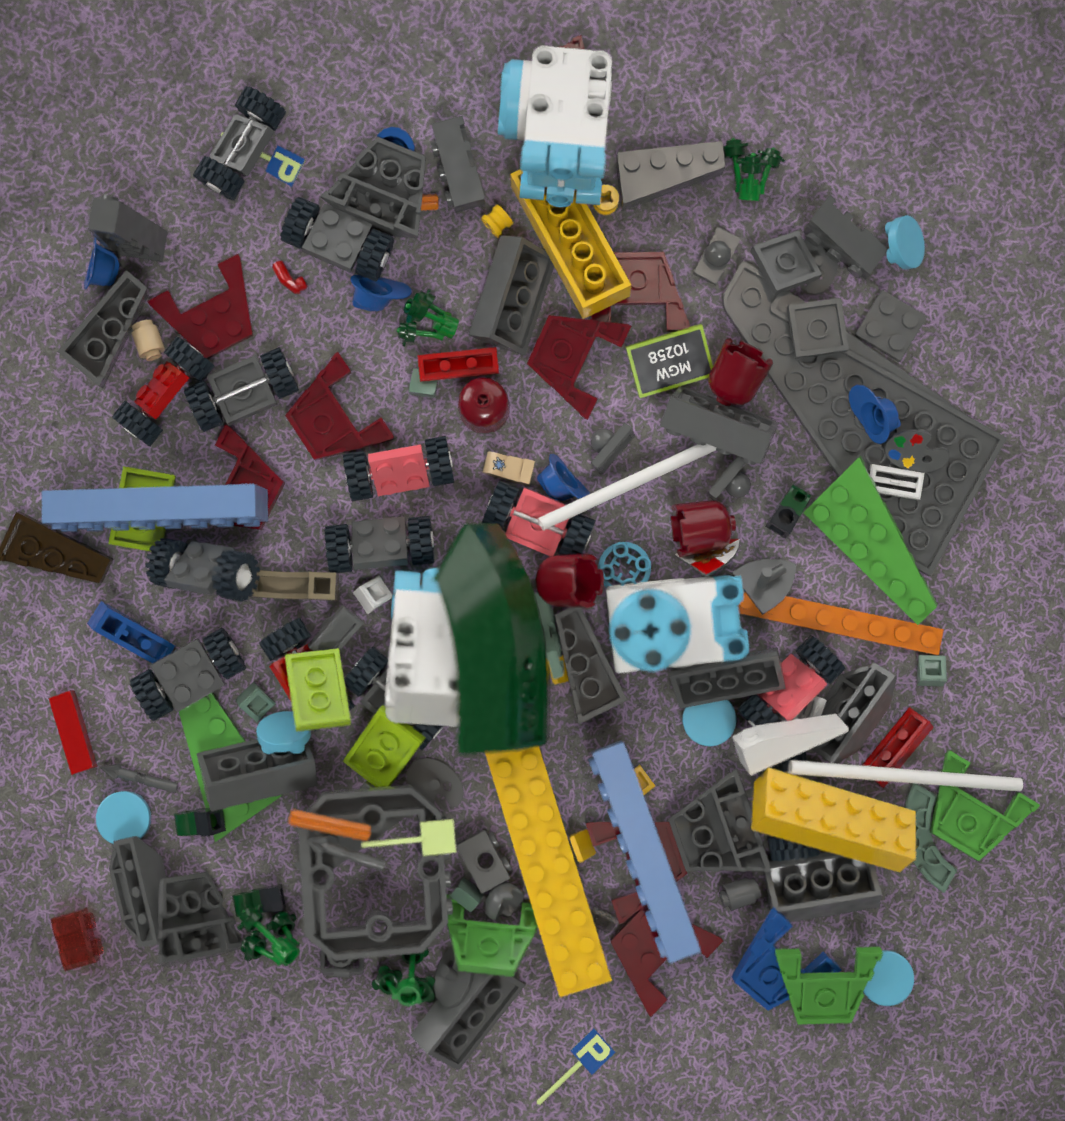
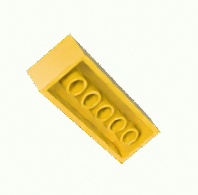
[510,169,631,319]
[751,767,916,872]

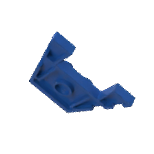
[731,907,842,1011]

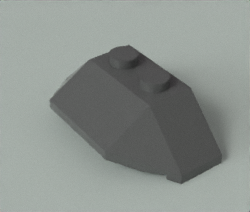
[812,662,897,764]
[109,836,167,947]

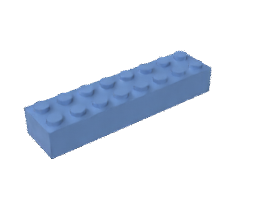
[42,484,268,532]
[588,740,701,963]

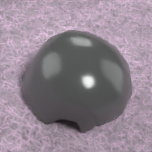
[485,882,525,922]

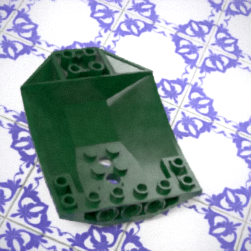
[432,523,551,755]

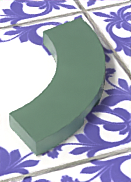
[535,592,564,679]
[904,783,957,893]

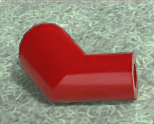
[272,261,308,294]

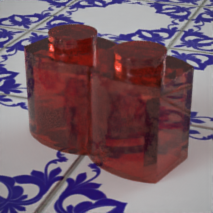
[51,907,103,971]

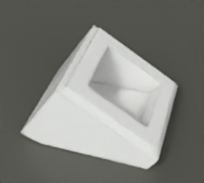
[353,575,392,614]

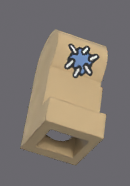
[482,452,535,487]

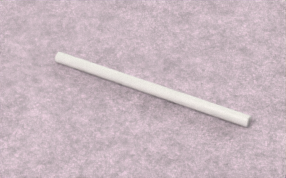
[538,444,716,530]
[788,760,1023,791]

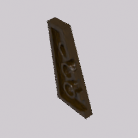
[0,511,113,583]

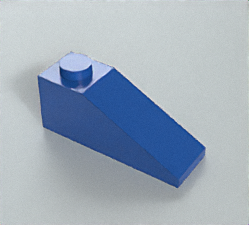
[87,601,175,663]

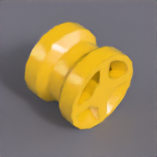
[593,185,619,215]
[481,204,513,238]

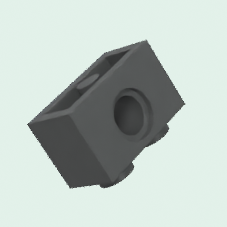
[456,829,513,894]

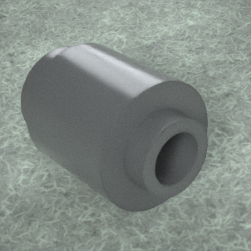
[719,877,761,911]

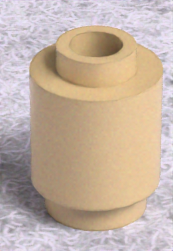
[131,320,165,361]

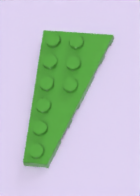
[803,456,938,625]
[179,692,283,842]

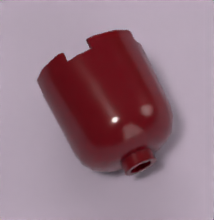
[708,338,773,406]
[458,378,510,434]
[670,501,736,557]
[535,554,604,608]

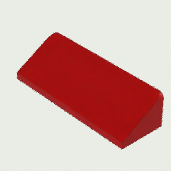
[417,347,499,382]
[48,690,98,775]
[861,707,934,789]

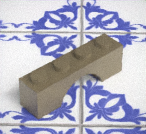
[248,570,339,601]

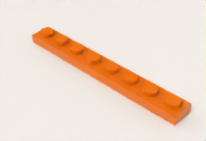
[738,590,944,655]

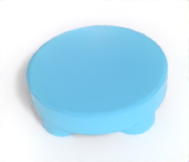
[885,215,925,270]
[598,542,651,588]
[682,700,736,746]
[256,711,311,754]
[96,791,151,844]
[863,950,914,1006]

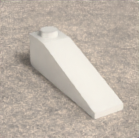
[732,714,849,776]

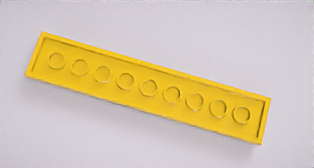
[485,746,612,997]

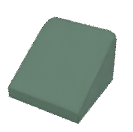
[409,368,438,398]
[917,655,947,686]
[235,682,276,722]
[450,877,485,912]

